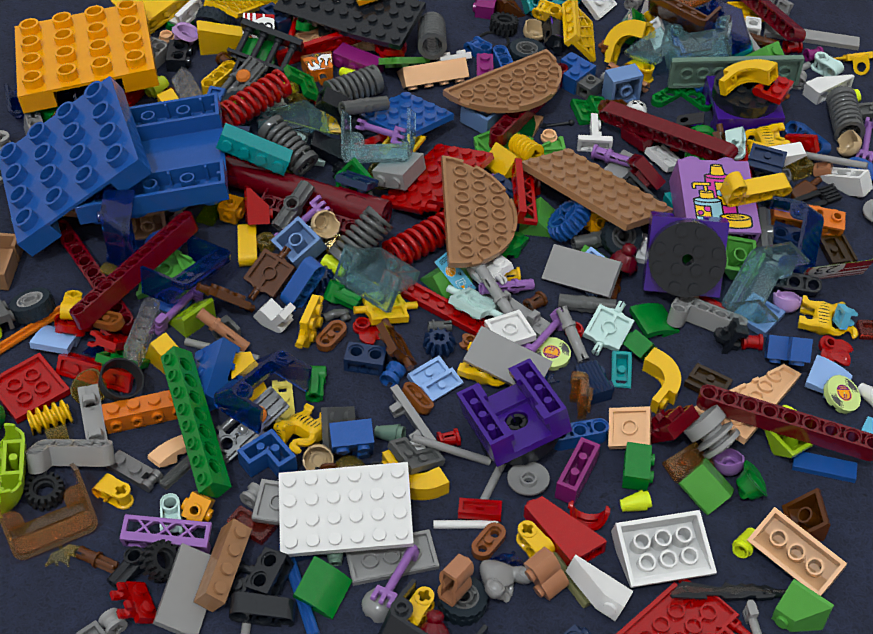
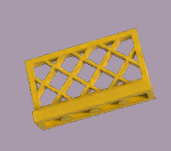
[203,0,266,18]
[562,0,596,62]

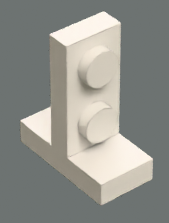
[577,113,613,152]

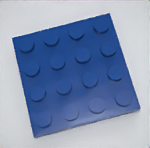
[359,92,454,143]

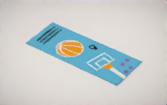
[435,252,476,290]

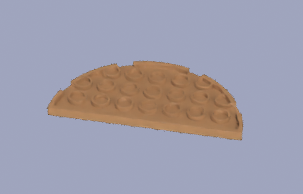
[443,49,562,114]
[441,155,517,268]

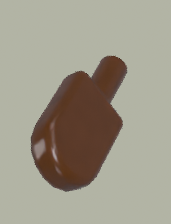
[791,176,822,199]

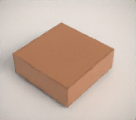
[813,162,833,177]

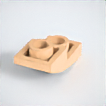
[148,435,187,468]

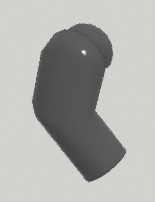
[321,309,351,323]

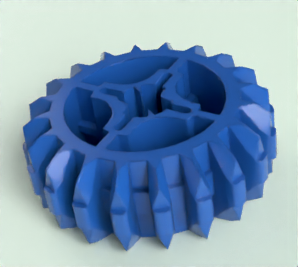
[547,199,591,242]

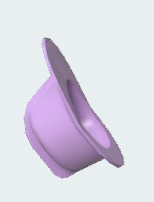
[171,22,198,46]

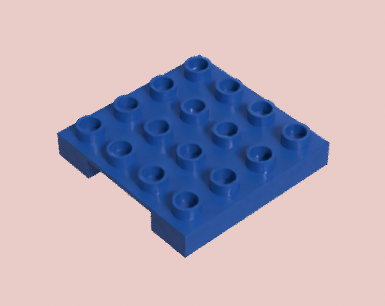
[0,76,152,257]
[75,92,229,225]

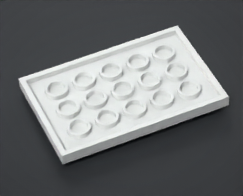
[279,462,414,557]

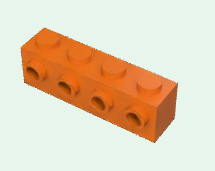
[770,198,846,236]
[101,390,178,434]

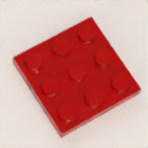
[0,353,71,424]

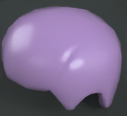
[772,290,802,313]

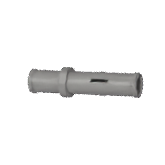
[475,264,515,314]
[556,306,590,363]

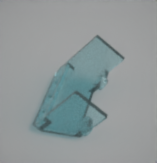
[623,20,690,65]
[341,108,416,163]
[722,242,810,324]

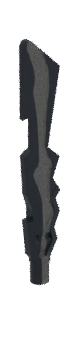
[670,581,786,601]

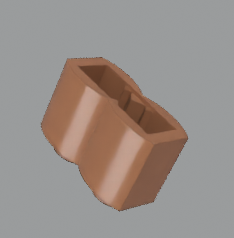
[524,547,569,601]
[437,554,474,607]

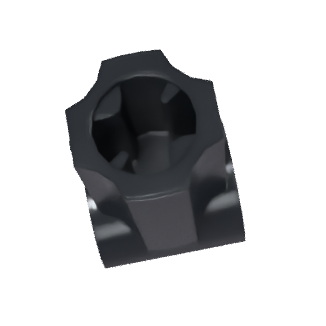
[106,546,145,590]

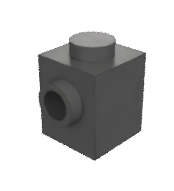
[576,73,602,100]

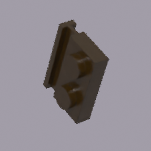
[818,234,858,265]
[684,363,733,393]

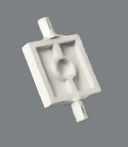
[466,255,514,284]

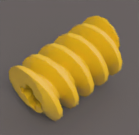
[508,133,544,160]
[27,400,74,434]

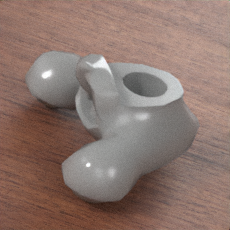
[479,560,531,603]

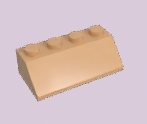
[397,57,469,91]
[747,507,847,596]

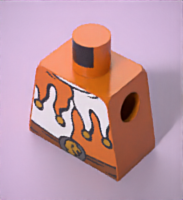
[301,51,333,86]

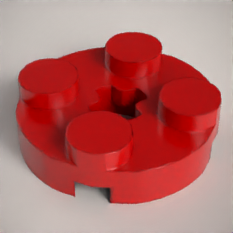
[374,42,407,58]
[54,313,94,337]

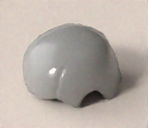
[361,588,389,623]

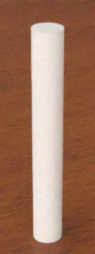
[433,520,498,529]

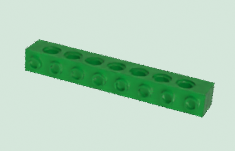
[161,346,232,498]

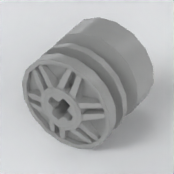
[683,404,740,459]

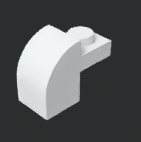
[253,298,296,333]

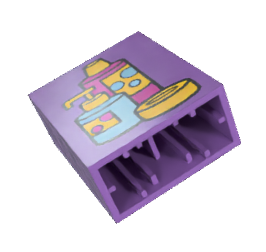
[669,156,761,243]

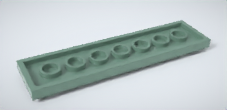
[667,55,804,88]

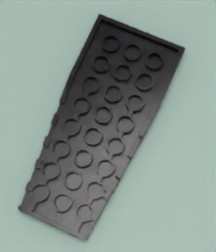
[273,0,426,51]

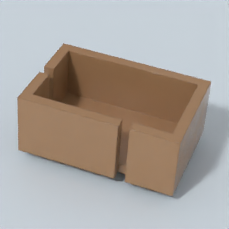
[0,233,23,290]

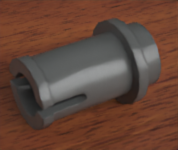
[427,319,452,333]

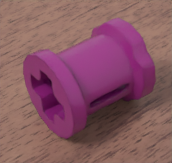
[803,46,824,62]

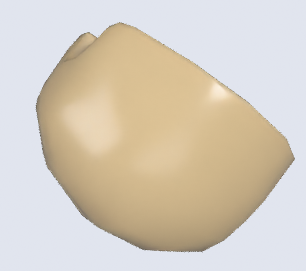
[523,19,544,42]
[836,130,862,157]
[311,210,340,239]
[302,444,334,470]

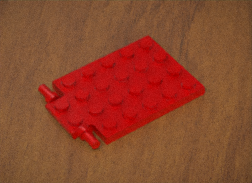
[381,144,494,214]
[616,579,752,634]

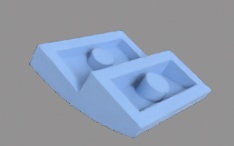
[29,325,81,355]
[804,355,852,399]
[407,356,464,402]

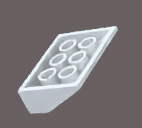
[611,510,717,588]

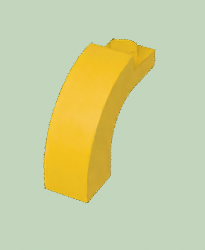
[603,20,653,64]
[719,59,778,96]
[642,347,681,414]
[381,450,450,500]

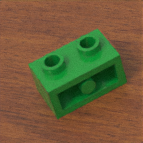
[622,442,655,491]

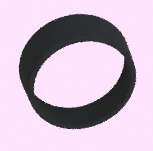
[98,358,144,402]

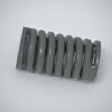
[418,12,447,60]
[323,64,384,100]
[826,86,866,141]
[257,115,319,176]
[328,205,393,272]

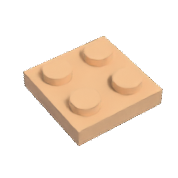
[608,406,651,449]

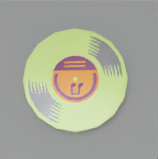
[535,337,571,371]
[823,375,861,414]

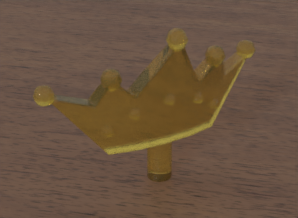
[45,544,80,567]

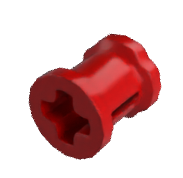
[782,40,803,55]
[741,334,764,351]
[436,428,461,447]

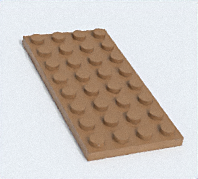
[522,148,673,231]

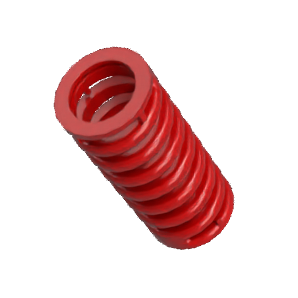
[220,69,292,126]
[382,209,446,271]

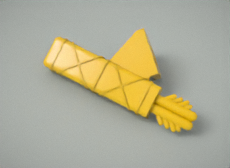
[834,51,873,75]

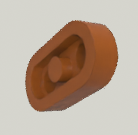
[93,310,125,332]
[316,320,347,352]
[401,382,434,415]
[471,522,506,561]

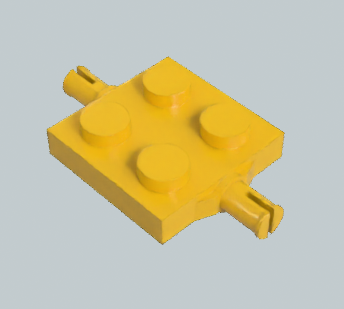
[353,292,418,325]
[295,294,324,349]

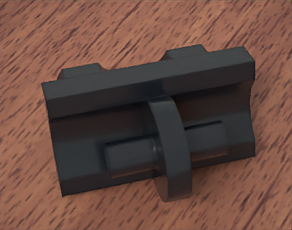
[713,317,749,354]

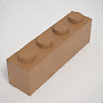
[193,518,252,612]

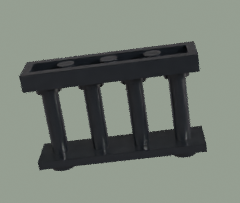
[227,18,304,79]

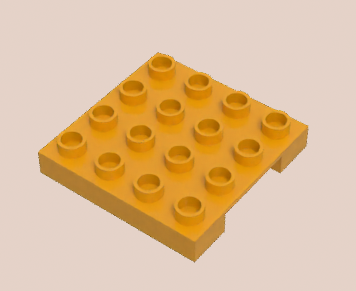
[15,0,159,114]

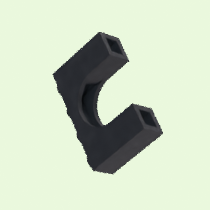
[306,86,361,165]

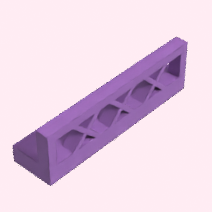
[119,514,212,554]

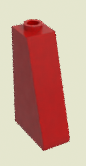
[523,496,607,566]

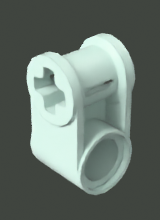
[811,52,844,77]
[725,126,746,160]
[159,493,184,535]

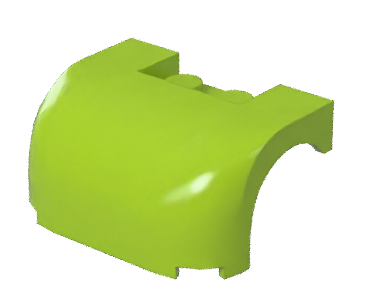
[0,423,26,516]

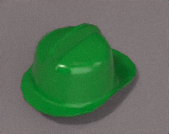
[736,460,768,500]

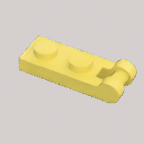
[271,378,295,423]

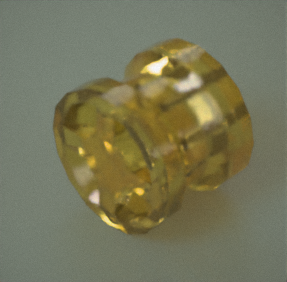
[257,232,276,253]

